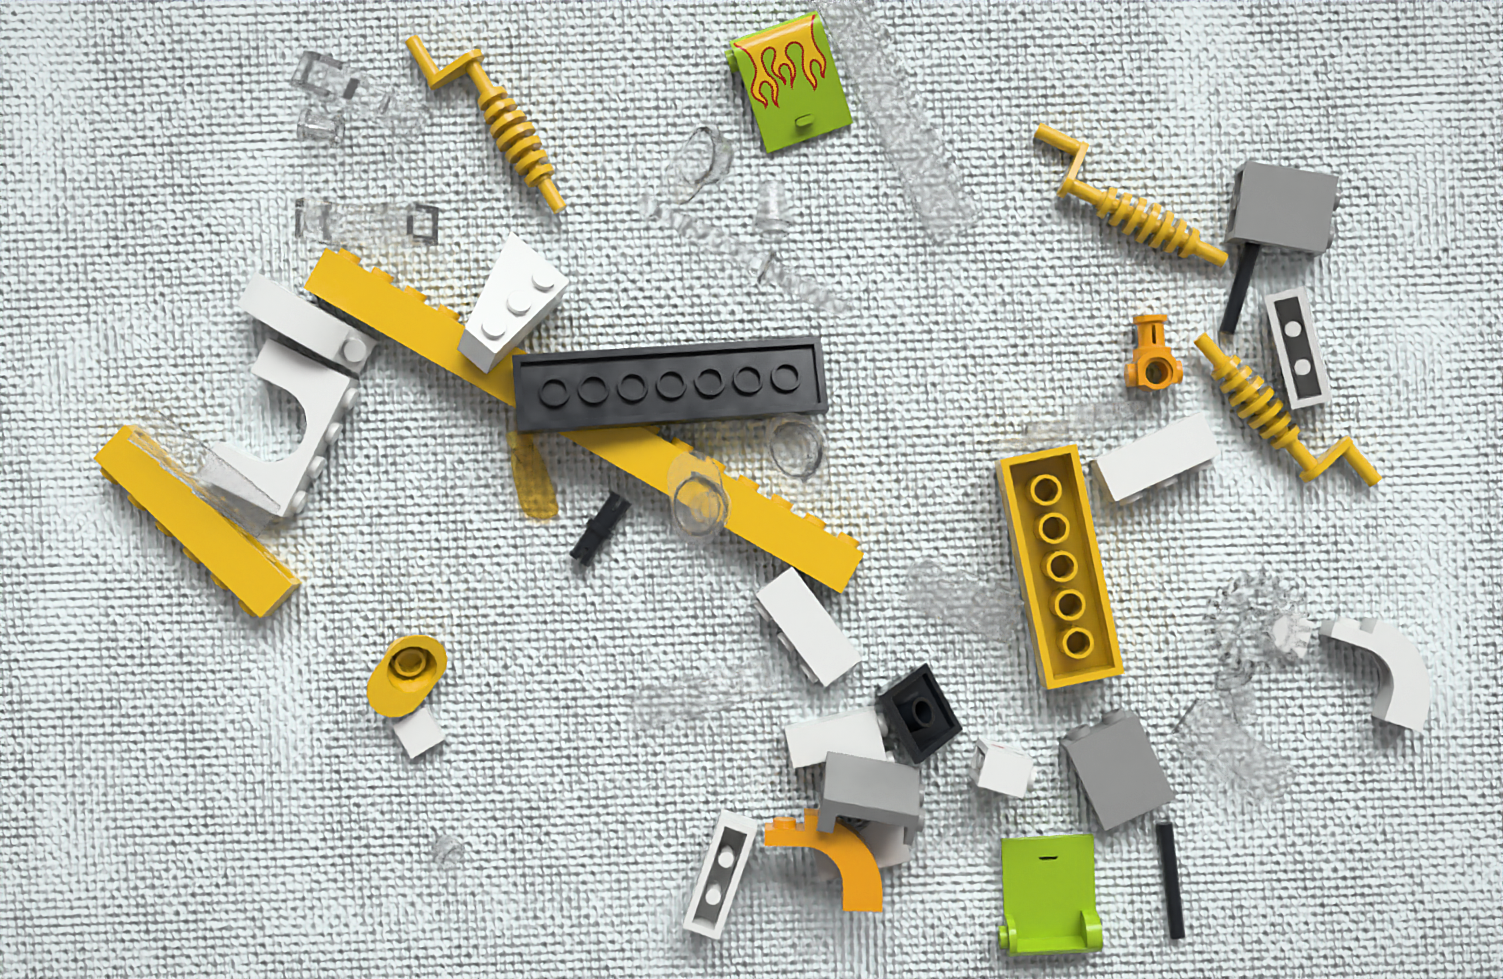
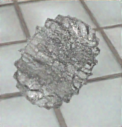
[1202,571,1310,676]

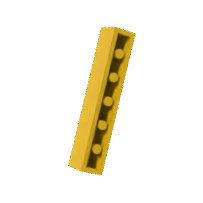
[93,424,302,618]

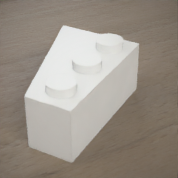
[457,231,570,374]

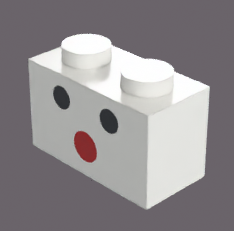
[968,737,1037,799]

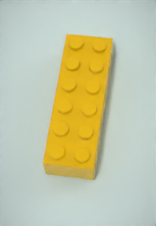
[994,444,1125,690]

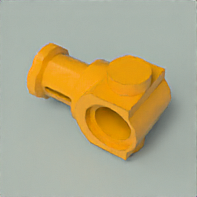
[1124,314,1183,392]

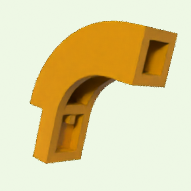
[764,808,883,912]

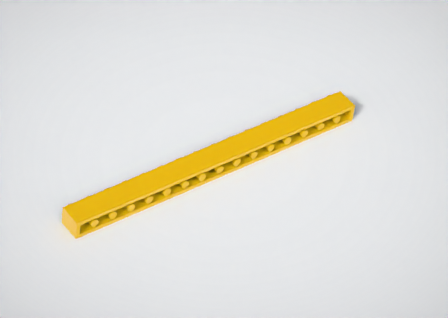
[303,247,864,594]

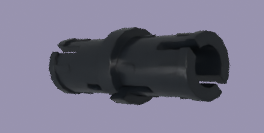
[569,491,632,567]

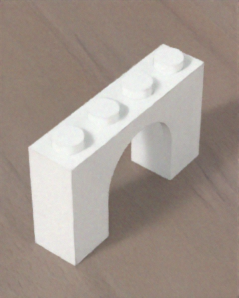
[199,338,360,517]
[784,705,915,882]

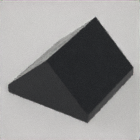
[875,662,963,765]

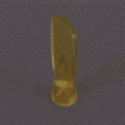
[504,429,559,519]

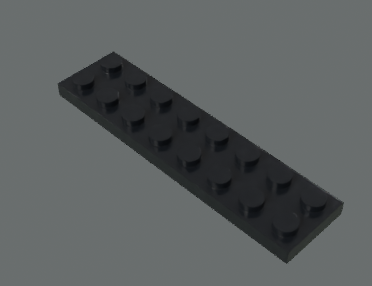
[512,336,829,435]

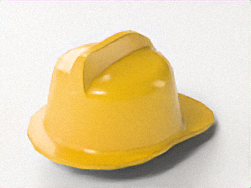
[366,635,448,718]

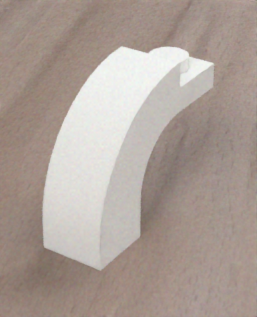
[237,272,377,374]
[1318,615,1430,733]

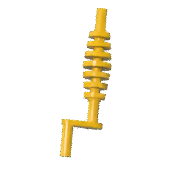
[405,35,567,214]
[1034,122,1229,268]
[1193,332,1382,487]

